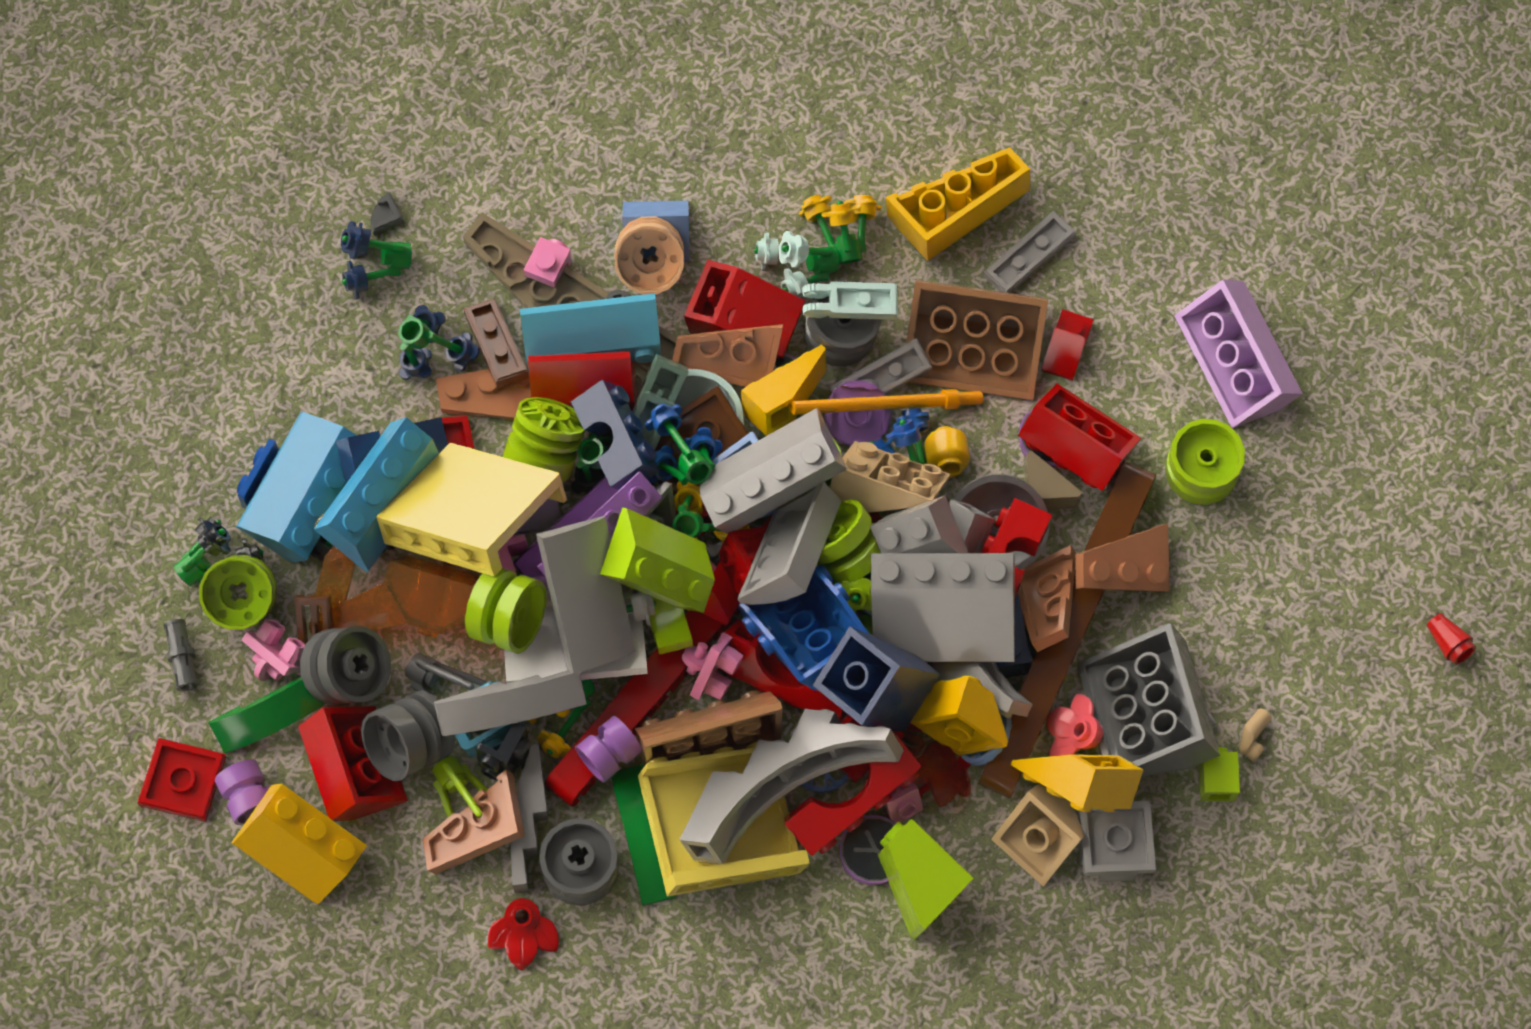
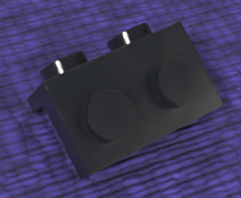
[476,723,530,781]

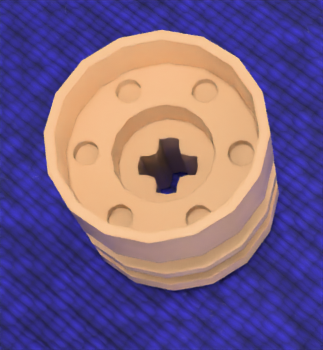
[614,216,684,295]

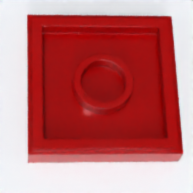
[137,738,227,822]

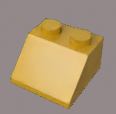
[910,676,1008,755]

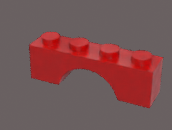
[718,619,847,721]
[784,731,922,856]

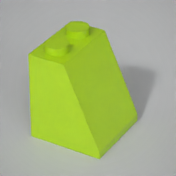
[878,818,974,939]

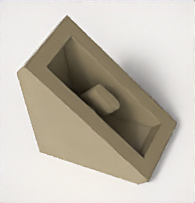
[1024,450,1083,510]

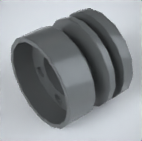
[361,690,455,781]

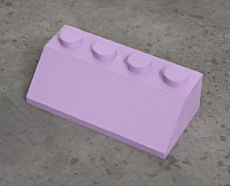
[1174,279,1303,429]

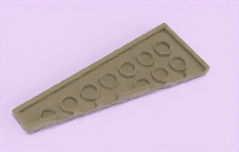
[463,212,677,399]

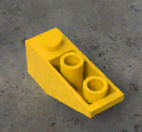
[741,344,826,436]

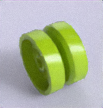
[1165,419,1245,505]
[816,499,881,585]
[465,568,547,654]

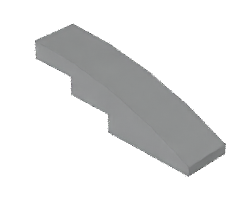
[434,670,586,736]
[511,744,548,893]

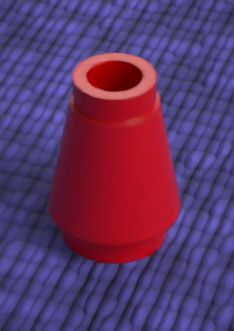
[1426,613,1476,665]

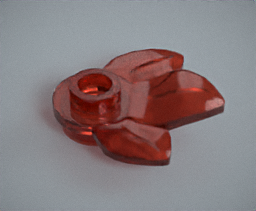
[912,740,971,808]

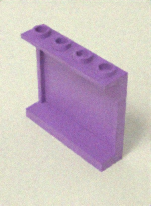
[513,472,663,591]

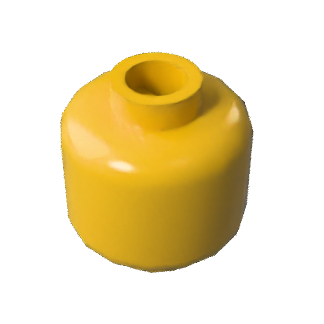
[924,426,971,478]

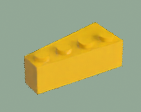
[886,147,1030,261]

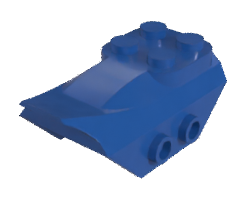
[737,564,869,690]

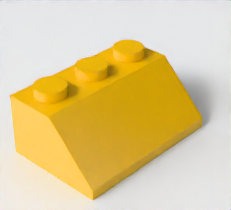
[231,784,367,904]

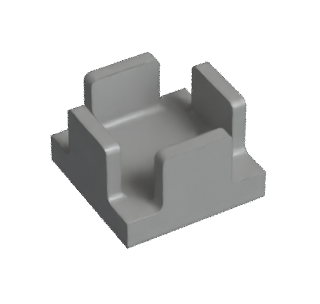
[1078,801,1156,882]

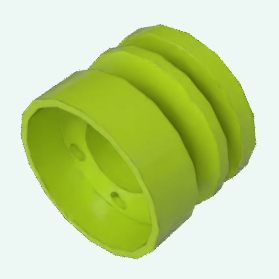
[502,397,585,483]
[199,555,277,630]

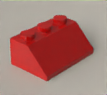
[528,352,637,411]
[1018,383,1141,491]
[298,706,408,822]

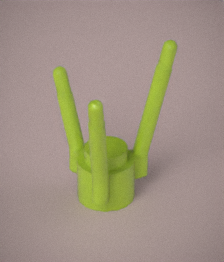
[432,756,488,818]

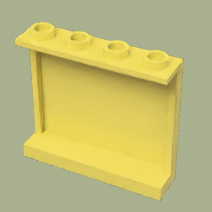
[376,443,567,577]
[638,742,810,896]

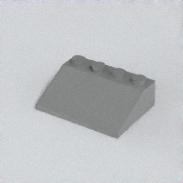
[871,553,1015,662]

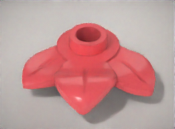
[1046,694,1103,756]

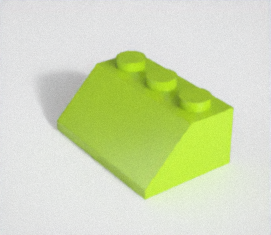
[600,507,715,613]

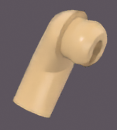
[1239,708,1272,761]

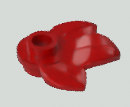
[487,898,559,970]

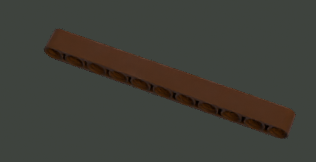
[978,461,1157,798]

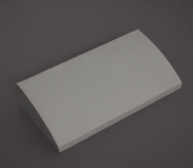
[737,482,842,605]
[536,516,636,674]

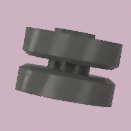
[804,281,881,367]
[300,626,391,704]
[539,818,619,906]

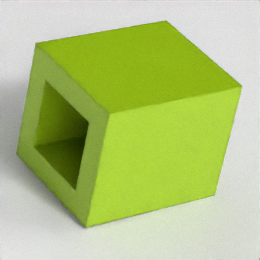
[1199,747,1240,801]

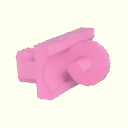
[241,620,306,681]
[682,632,744,700]

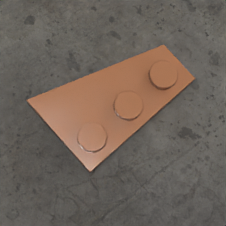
[672,324,783,387]
[436,363,531,422]
[422,769,525,875]

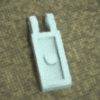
[802,282,898,320]

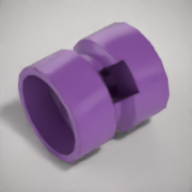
[575,716,642,782]
[215,759,269,825]

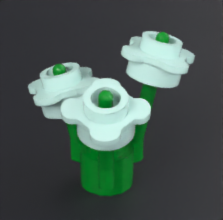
[754,231,839,298]

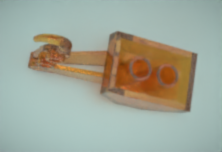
[309,513,480,637]

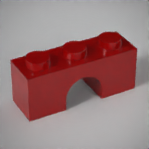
[981,498,1052,597]

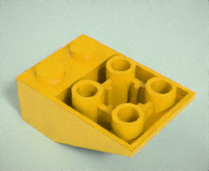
[1011,755,1143,813]

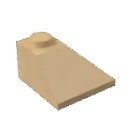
[991,783,1084,887]

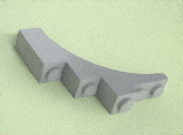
[932,499,1033,718]
[679,709,904,864]

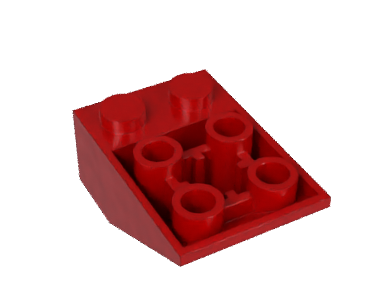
[684,260,806,359]

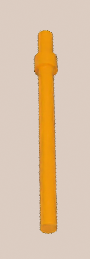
[791,389,983,415]

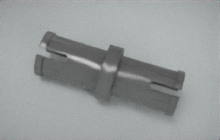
[163,619,199,691]

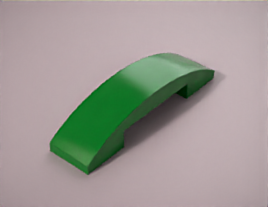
[208,677,325,753]
[611,764,677,906]

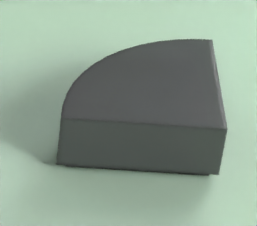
[370,192,404,235]

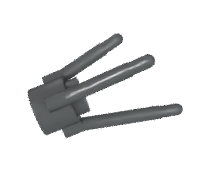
[405,653,487,694]

